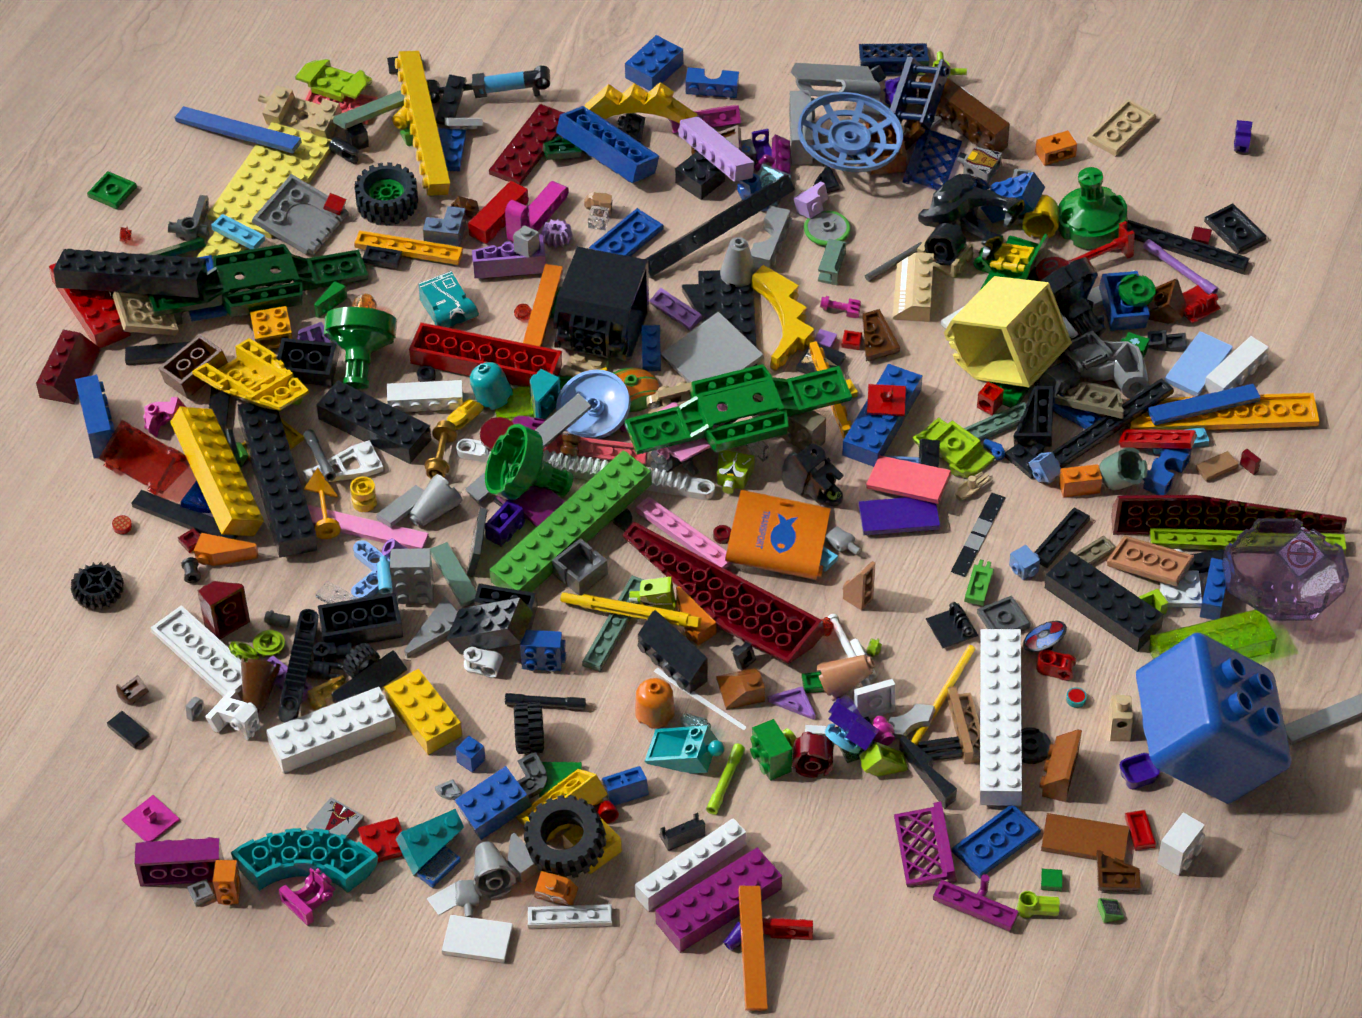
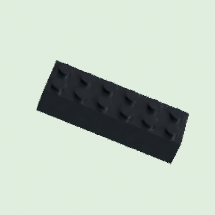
[316,380,432,464]
[1044,551,1164,652]

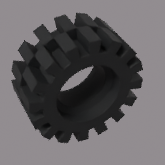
[342,643,380,678]

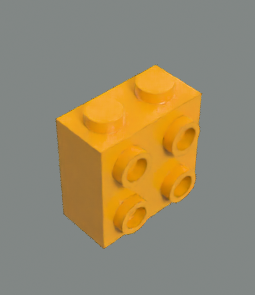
[250,306,293,349]

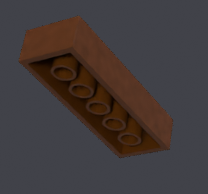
[918,73,1010,153]

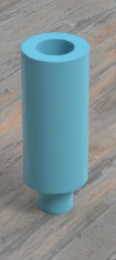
[377,556,393,594]

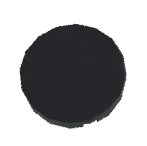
[1021,727,1051,764]

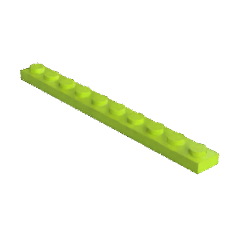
[1150,528,1346,554]

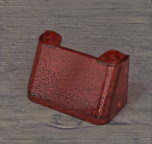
[99,420,190,495]

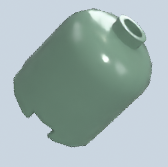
[1099,448,1148,490]

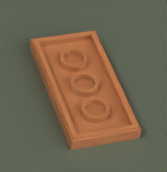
[1107,535,1195,587]

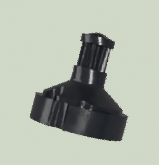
[1040,257,1106,337]

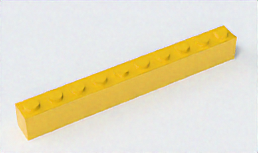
[395,50,450,196]

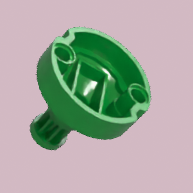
[1058,167,1128,249]
[324,307,397,390]
[485,424,573,501]

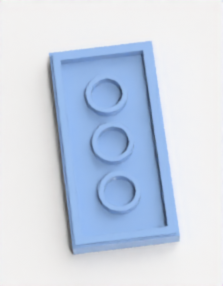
[1164,331,1233,396]

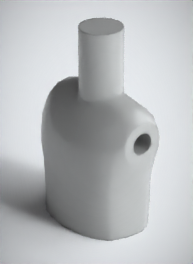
[825,526,861,555]
[455,880,480,918]

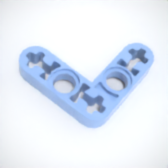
[351,540,390,600]

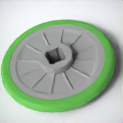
[804,210,851,246]

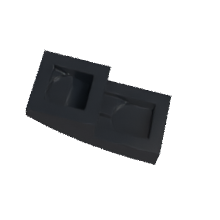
[1148,330,1187,352]

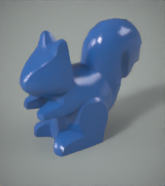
[737,173,769,211]

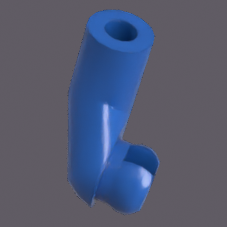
[983,439,1005,460]

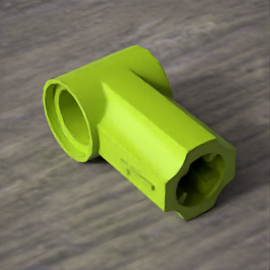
[1016,891,1060,918]

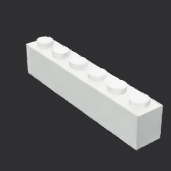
[635,818,746,912]

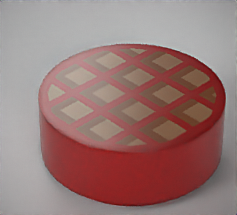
[112,515,132,534]

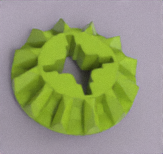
[253,630,285,657]
[228,641,259,662]

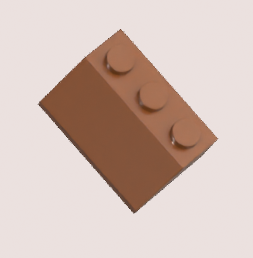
[1039,729,1082,802]

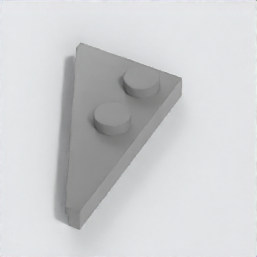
[404,597,457,658]

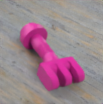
[820,296,861,318]

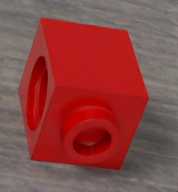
[977,382,1004,416]

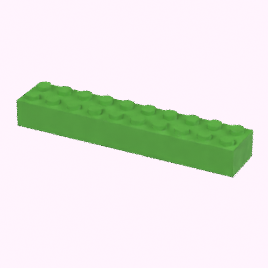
[489,450,652,592]

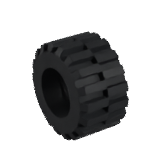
[514,702,545,754]

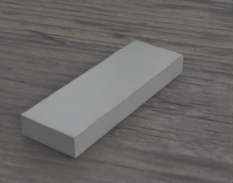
[376,485,424,528]

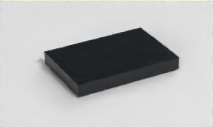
[1204,203,1266,254]

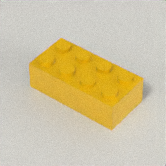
[384,668,462,755]

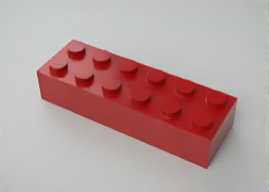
[49,263,131,349]

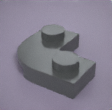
[517,751,547,799]

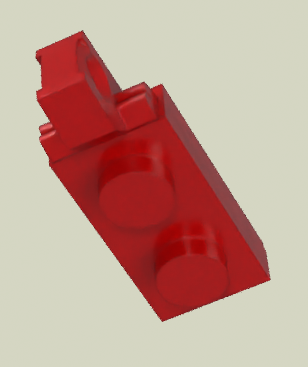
[762,918,813,940]

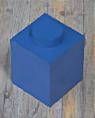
[455,736,486,773]

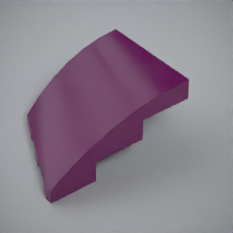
[496,485,565,527]

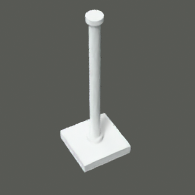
[827,614,895,720]

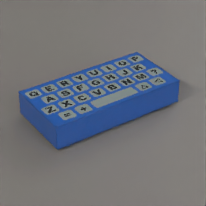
[417,846,461,888]

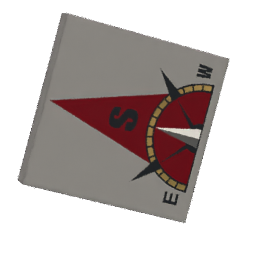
[306,797,364,838]

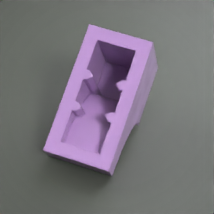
[794,182,829,219]

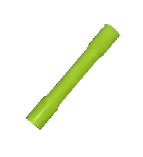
[706,743,745,815]

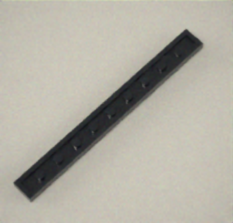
[645,174,795,278]

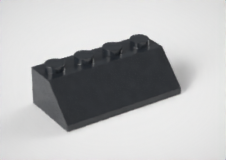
[637,610,708,694]

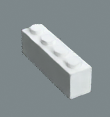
[1204,336,1269,393]
[387,380,463,412]

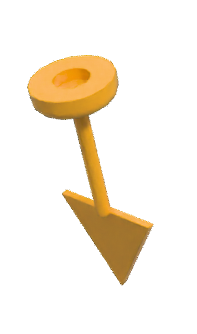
[304,467,341,539]

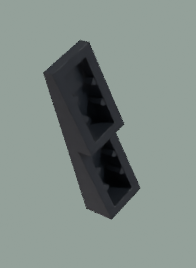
[899,735,957,809]

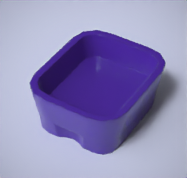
[1119,753,1160,790]

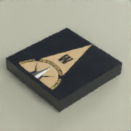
[796,343,846,374]

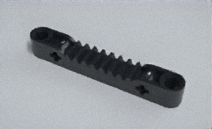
[278,609,319,723]

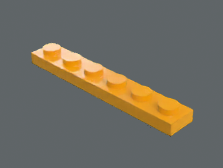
[354,230,463,265]
[809,341,852,440]

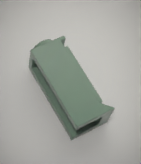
[818,239,846,285]

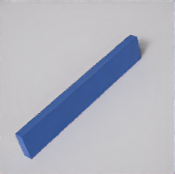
[1148,384,1261,425]

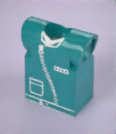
[418,271,479,328]

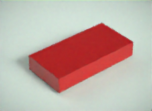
[1124,810,1156,851]

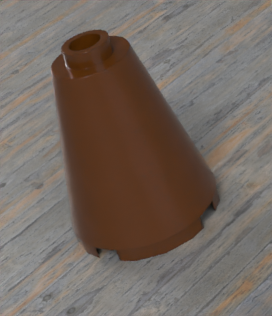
[241,658,281,714]

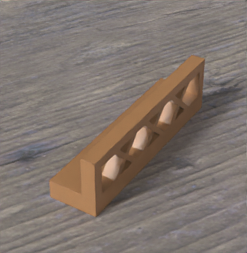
[947,686,980,764]

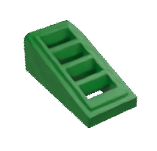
[314,282,347,318]

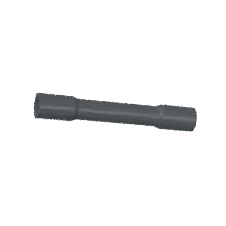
[304,429,336,481]

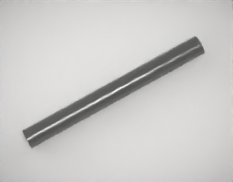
[865,242,922,281]

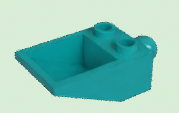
[645,725,724,774]

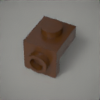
[451,196,479,217]

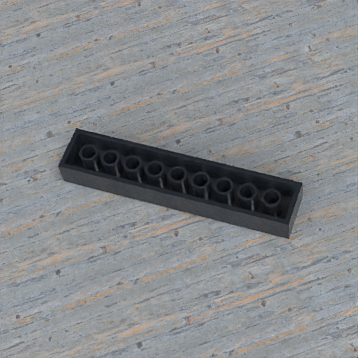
[238,403,317,558]

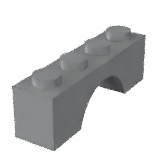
[751,206,792,270]

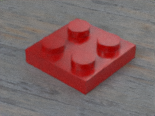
[358,817,403,863]

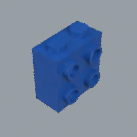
[520,630,566,672]

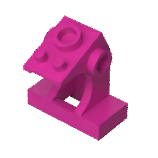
[143,397,186,438]
[279,868,335,926]

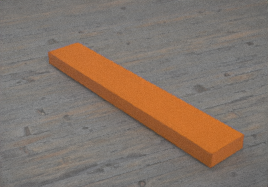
[523,264,563,347]
[738,886,768,1011]

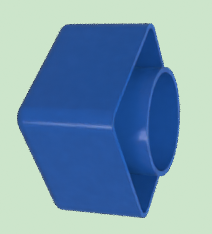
[1136,633,1292,804]

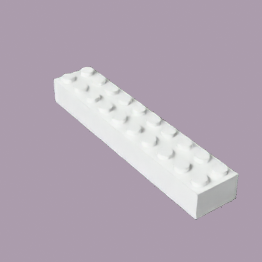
[980,629,1022,806]

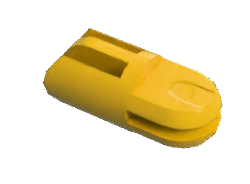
[447,398,484,430]

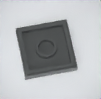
[977,595,1031,631]

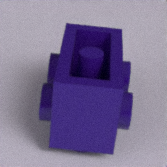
[485,500,525,547]

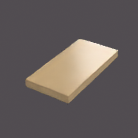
[1087,99,1156,156]

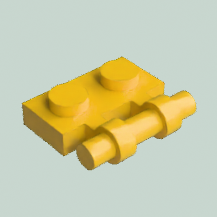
[990,243,1035,273]

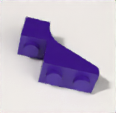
[828,694,879,751]

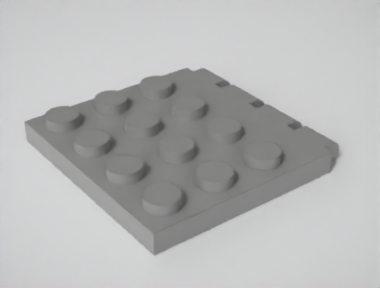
[252,174,349,255]

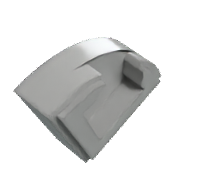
[435,779,462,800]

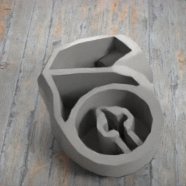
[1069,340,1149,399]

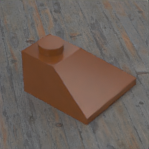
[716,668,765,710]

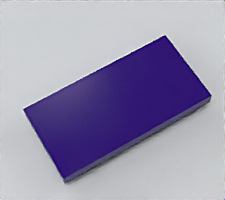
[858,497,940,535]

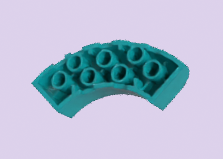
[231,828,378,893]

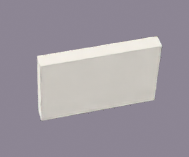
[442,915,513,963]

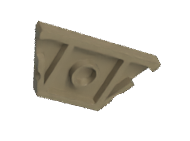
[1055,382,1124,419]

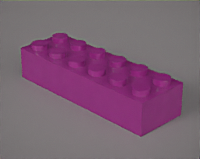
[655,847,782,953]

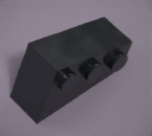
[1013,386,1054,447]
[474,583,538,630]

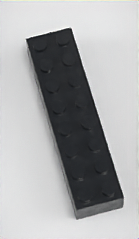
[53,249,208,298]

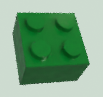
[750,719,793,781]

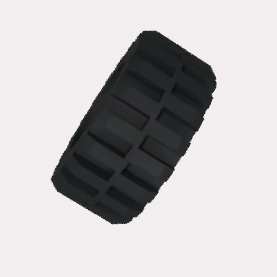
[524,795,606,878]

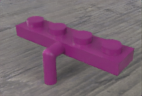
[754,134,790,177]
[933,874,1019,931]

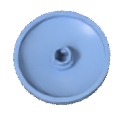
[556,370,631,439]

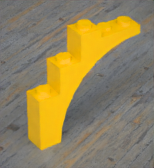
[585,82,698,124]
[751,265,815,371]

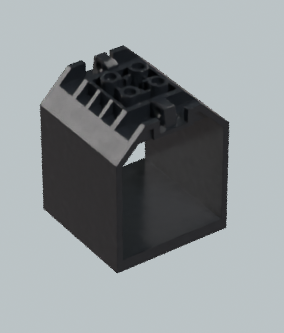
[553,246,649,361]

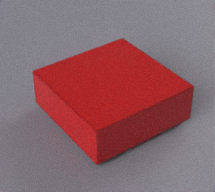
[323,193,347,215]
[841,330,863,350]

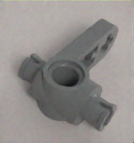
[168,195,209,241]

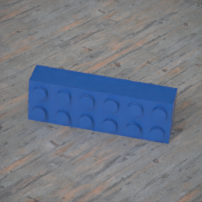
[556,106,660,183]
[842,364,923,467]

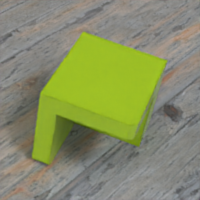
[1139,589,1168,614]

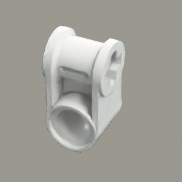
[464,647,503,678]

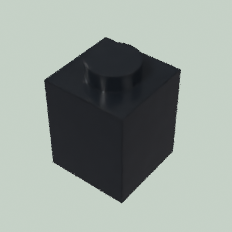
[345,123,369,150]

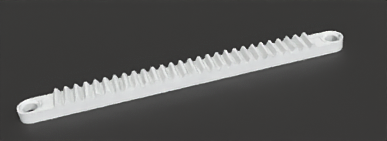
[456,439,715,500]

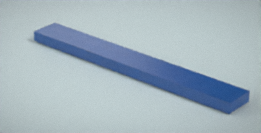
[174,106,302,153]

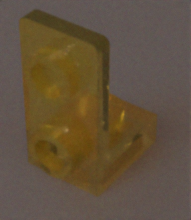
[307,675,346,711]

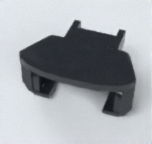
[782,443,844,506]

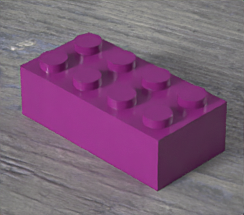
[134,837,224,886]

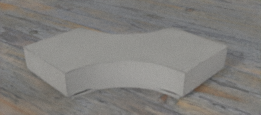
[888,703,935,739]

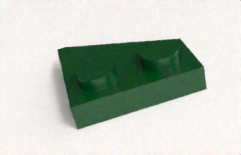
[543,137,582,160]

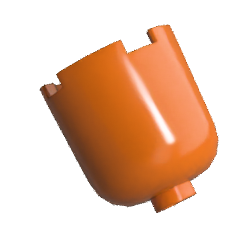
[635,678,675,729]

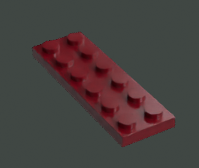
[489,104,565,185]

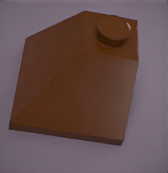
[1147,279,1186,324]

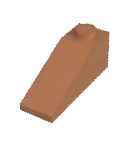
[842,561,876,611]

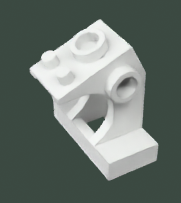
[206,690,261,740]

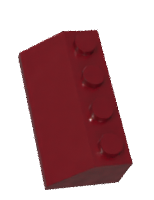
[36,329,101,405]

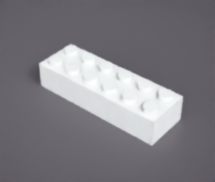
[266,687,396,774]

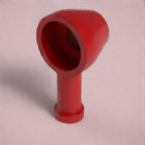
[598,800,619,824]

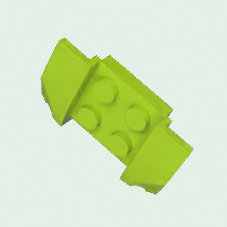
[295,59,372,102]
[912,417,995,479]

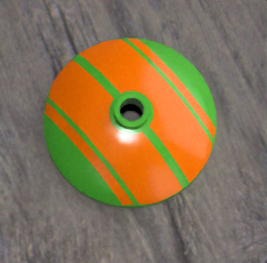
[613,367,659,412]

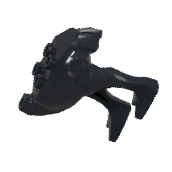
[918,174,1025,261]

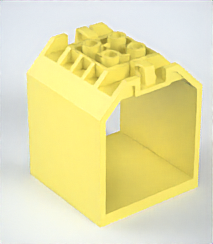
[944,276,1072,387]

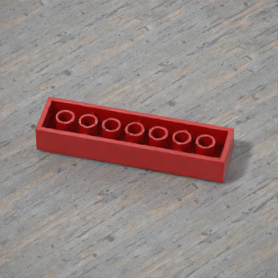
[409,322,562,388]

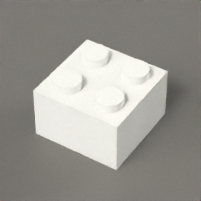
[1157,813,1205,876]

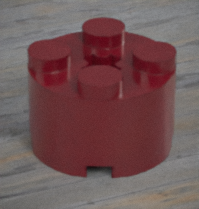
[792,731,834,778]

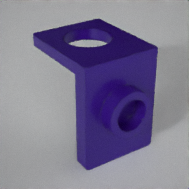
[751,129,772,162]

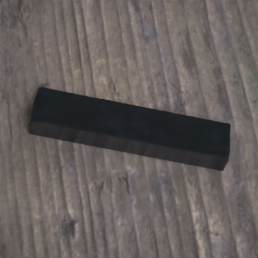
[331,650,407,704]

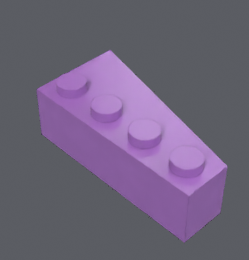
[472,233,546,279]

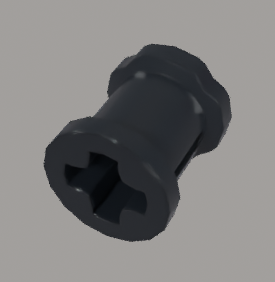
[181,557,201,583]

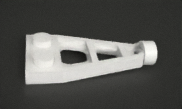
[303,440,383,484]

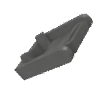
[1062,331,1113,373]

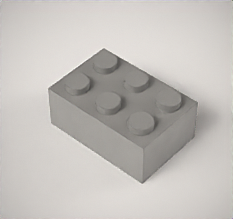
[390,548,434,604]

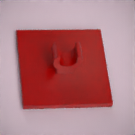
[867,384,906,416]

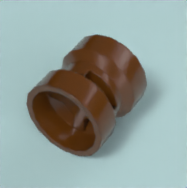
[560,433,581,455]

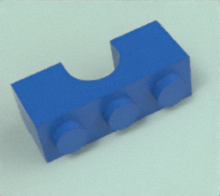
[685,67,739,98]
[1143,448,1192,495]
[1199,558,1231,621]

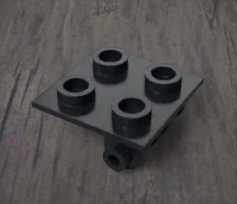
[925,602,978,649]

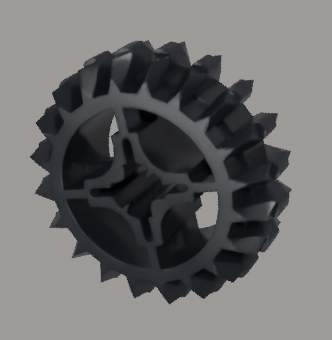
[71,562,124,611]

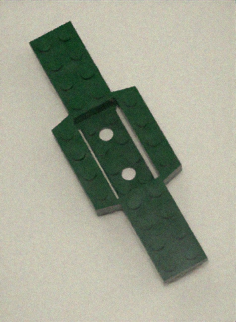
[147,244,368,317]

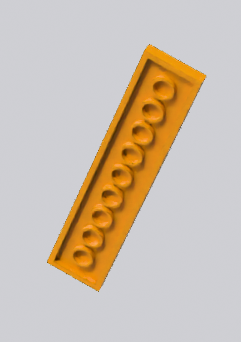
[1127,393,1319,430]

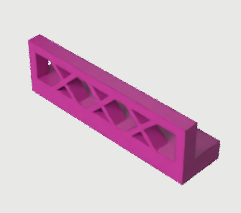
[668,105,741,133]

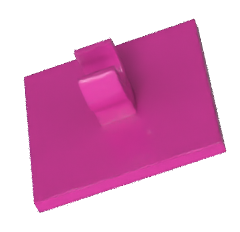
[121,795,180,842]

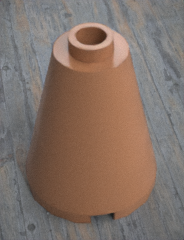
[817,654,875,701]

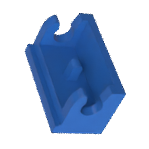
[602,766,649,806]

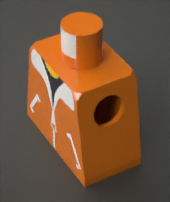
[534,871,578,906]

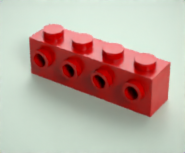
[468,180,529,244]

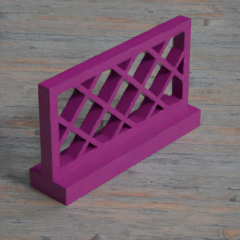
[894,801,957,887]

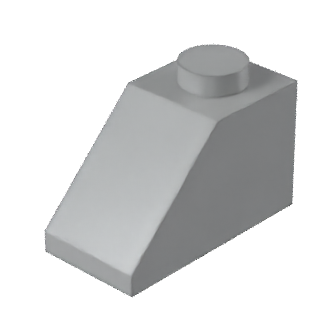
[508,833,540,884]

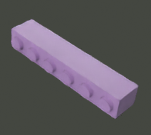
[678,117,754,182]

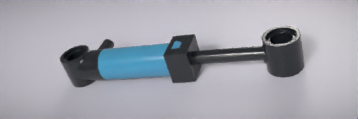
[426,65,550,104]

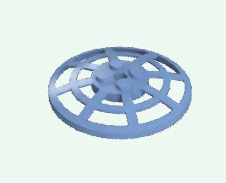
[798,92,903,172]

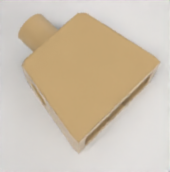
[1108,695,1133,741]

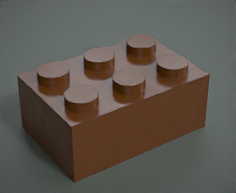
[158,334,228,399]

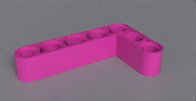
[505,181,569,242]

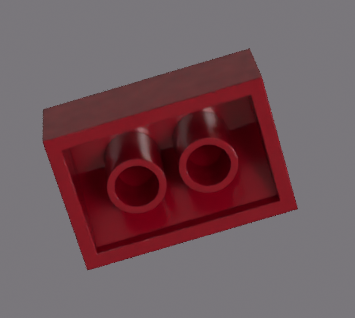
[197,581,250,640]

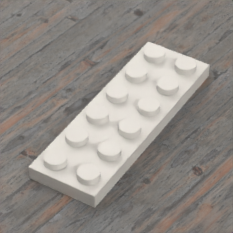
[151,605,242,697]

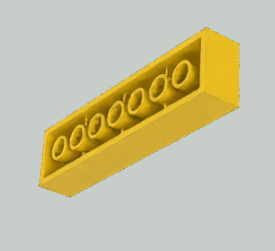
[171,406,264,536]

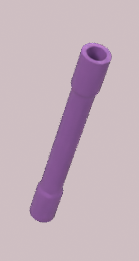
[1143,239,1218,294]

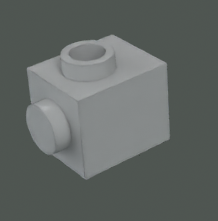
[513,225,540,258]

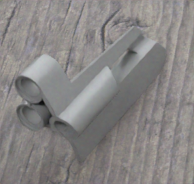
[791,63,881,121]

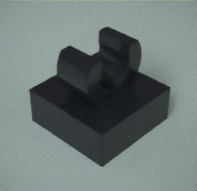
[731,642,756,670]

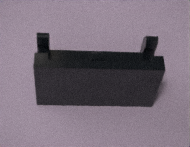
[659,812,705,851]

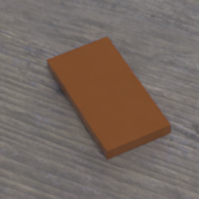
[1041,813,1129,862]

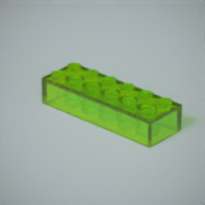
[1149,608,1277,659]

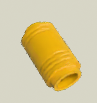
[392,106,410,130]

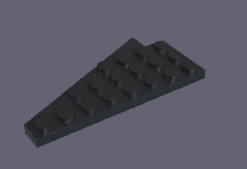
[682,270,757,367]

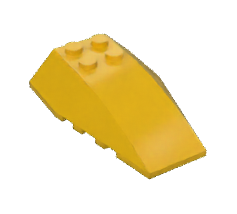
[192,338,309,410]

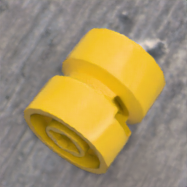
[350,476,377,512]

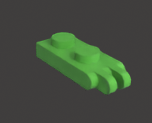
[964,559,994,606]

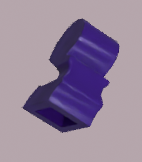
[1234,120,1253,153]

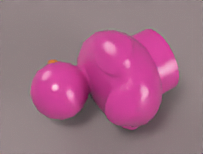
[872,716,895,746]

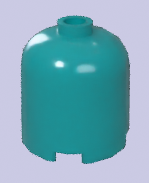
[469,362,513,410]

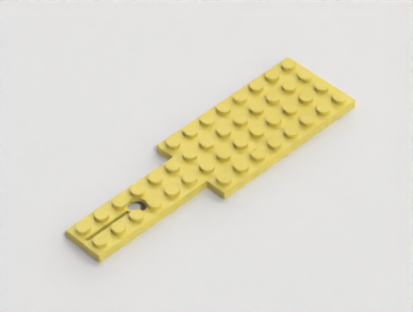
[197,122,332,258]

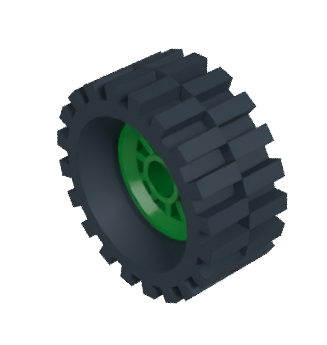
[354,162,418,226]

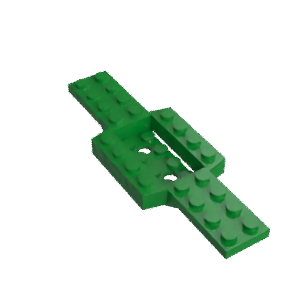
[625,364,852,455]

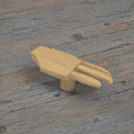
[955,472,990,501]

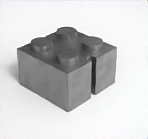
[552,538,608,595]

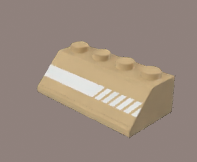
[893,253,934,322]

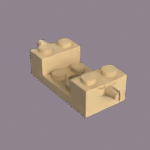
[258,85,342,139]

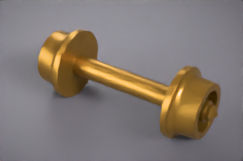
[425,420,457,479]

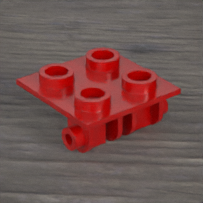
[1183,285,1221,323]

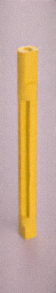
[560,592,702,627]

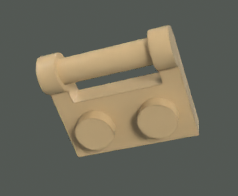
[561,351,609,377]

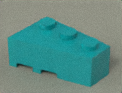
[396,809,464,876]

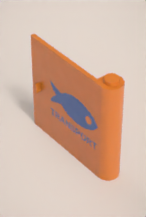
[725,490,831,580]

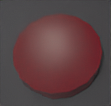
[480,417,514,451]

